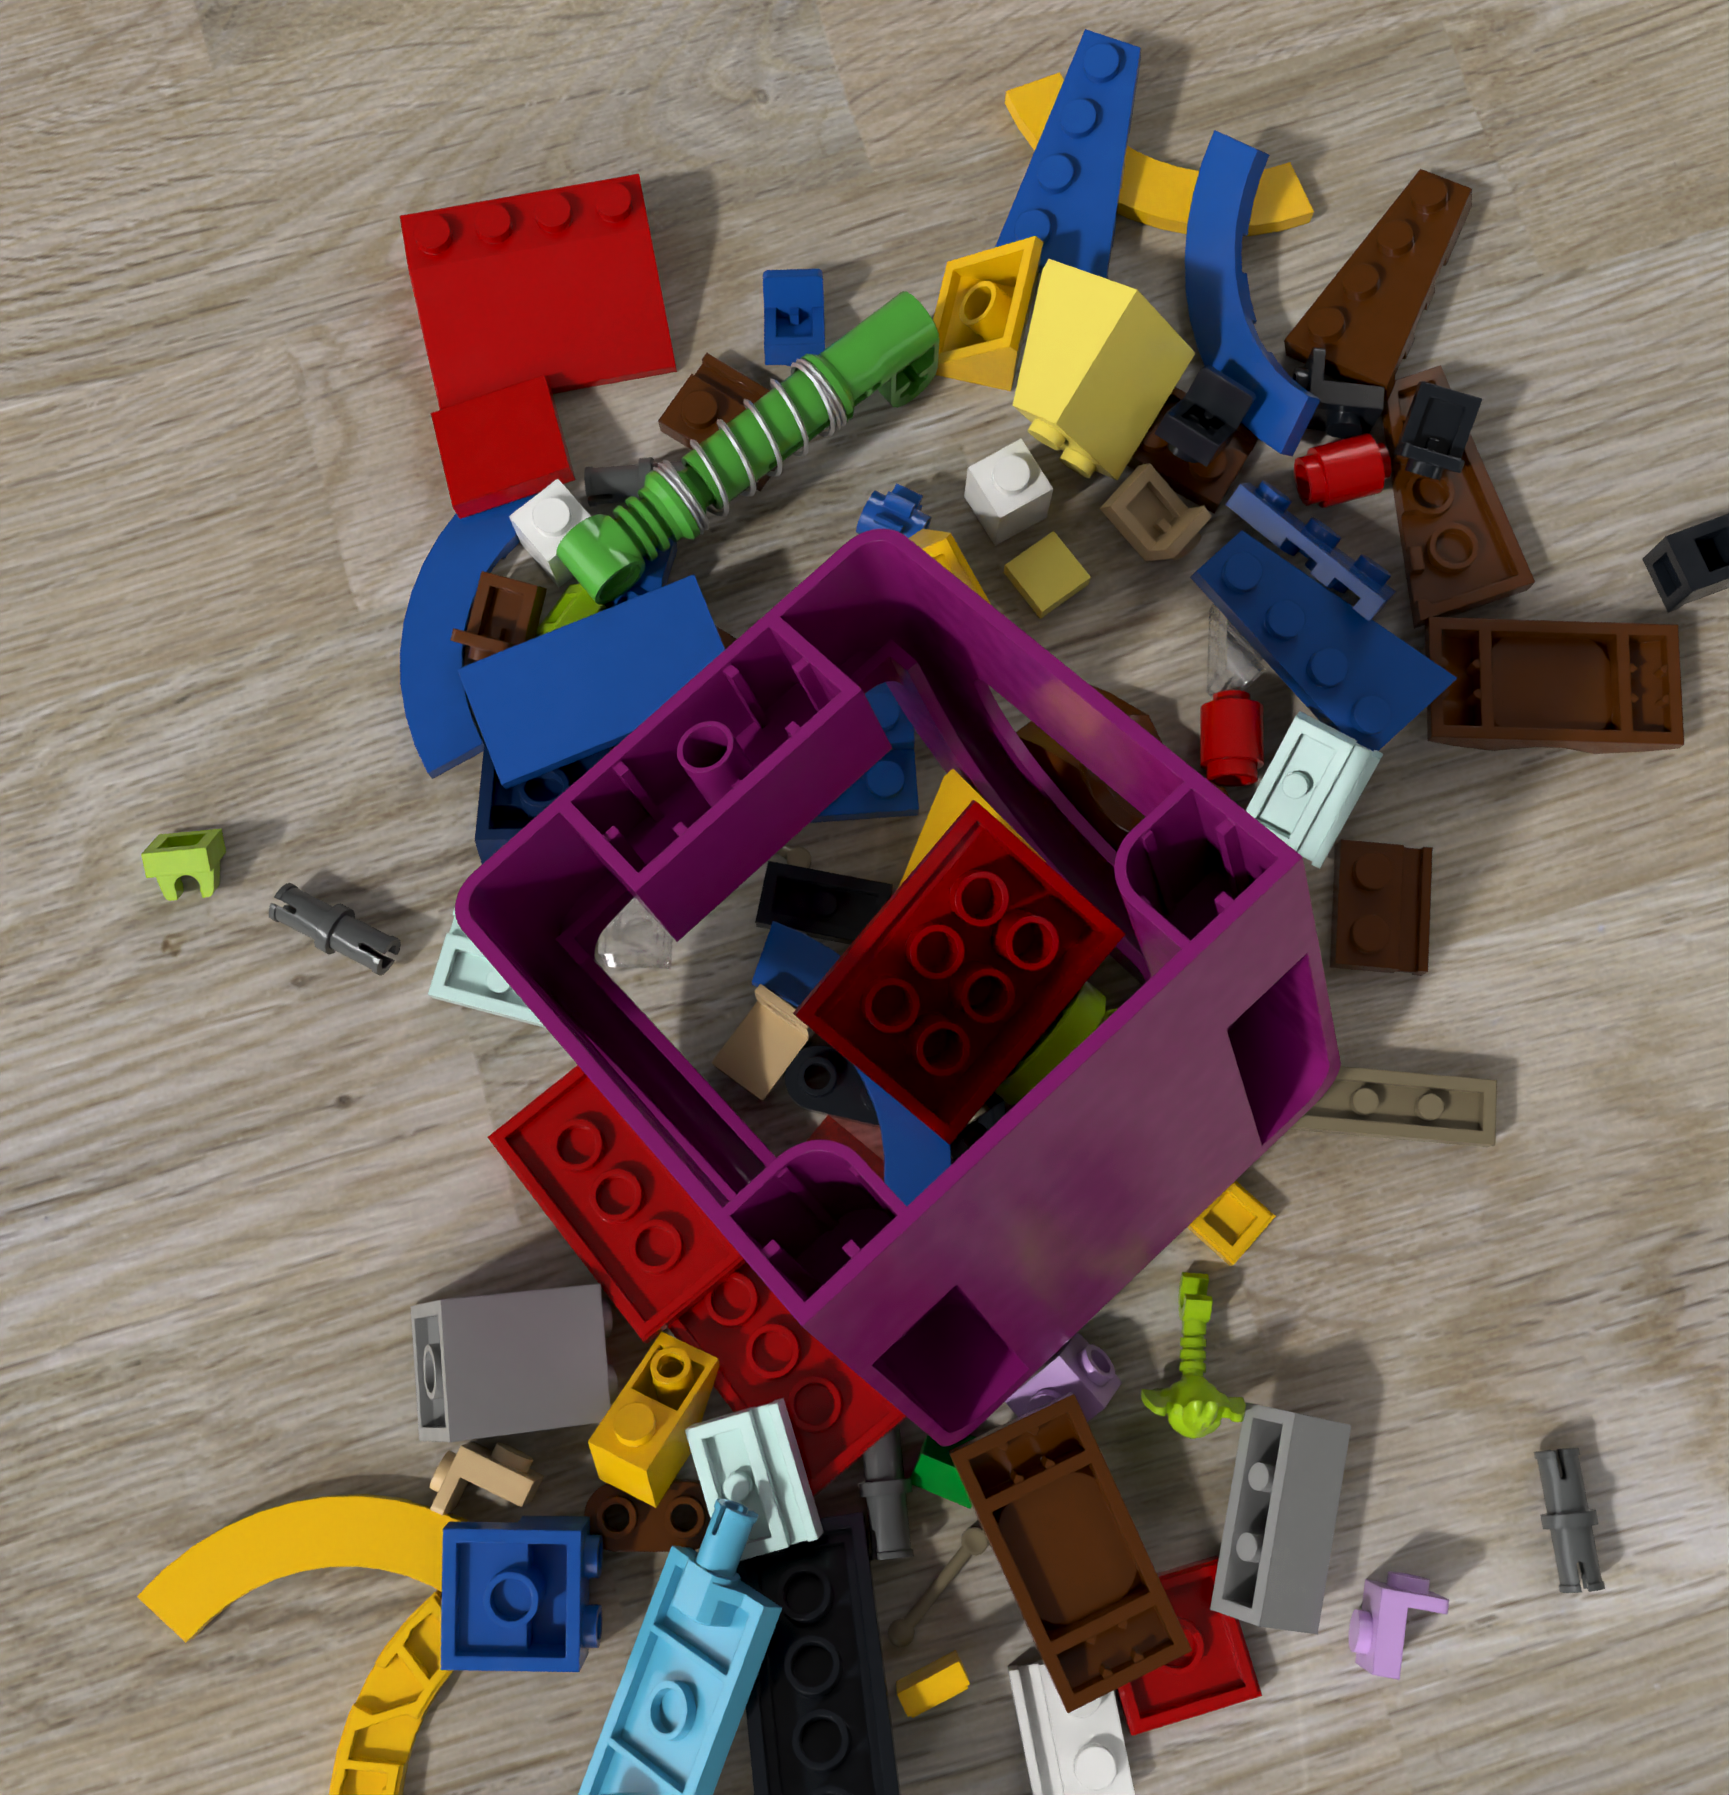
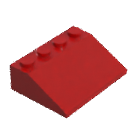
[400,174,677,410]
[793,800,1126,1145]

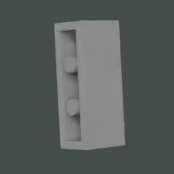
[1210,1402,1351,1635]

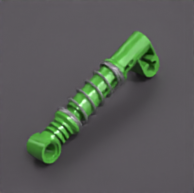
[556,291,940,605]

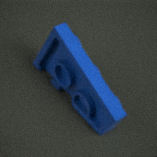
[1225,480,1396,622]

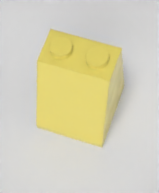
[1012,259,1195,481]

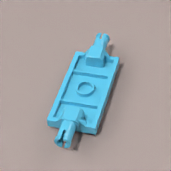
[578,1499,782,1795]

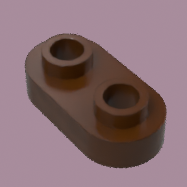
[584,1479,711,1552]

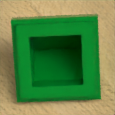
[910,1434,976,1509]

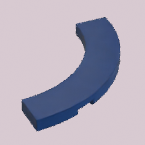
[1185,130,1321,457]
[400,492,540,779]
[752,921,951,1206]

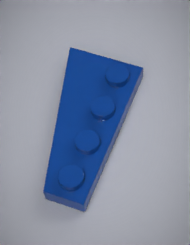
[995,29,1141,279]
[1190,530,1457,752]

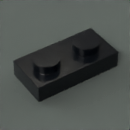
[755,861,893,945]

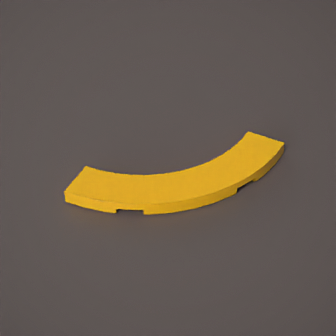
[1005,72,1314,236]
[137,1494,470,1643]
[329,1590,454,1795]

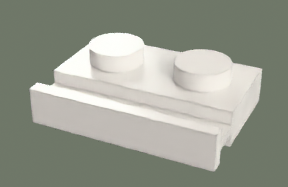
[1007,1659,1135,1795]

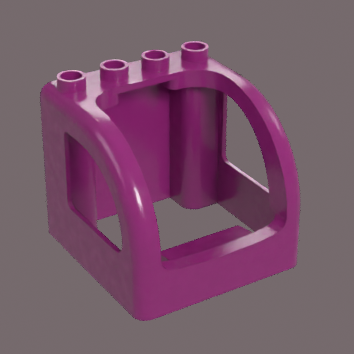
[455,529,1341,1447]

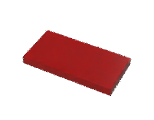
[487,1065,746,1344]
[668,1262,907,1498]

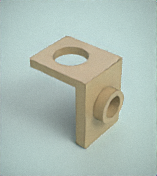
[712,984,815,1101]

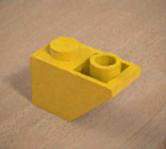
[588,1331,720,1508]

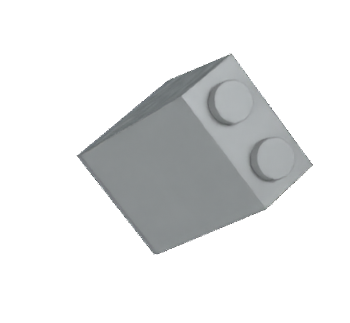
[411,1284,618,1442]

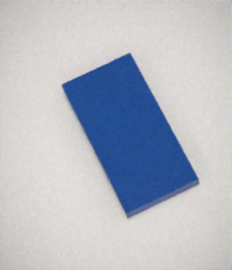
[457,574,725,789]

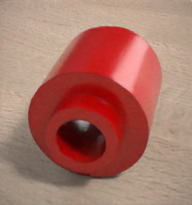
[1294,433,1391,508]
[1200,690,1264,787]

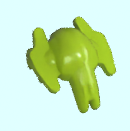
[1141,1272,1246,1439]

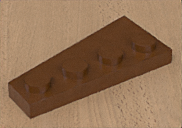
[1284,169,1472,401]
[1381,365,1535,629]

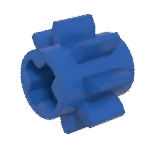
[856,483,932,538]

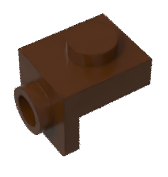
[450,571,547,661]

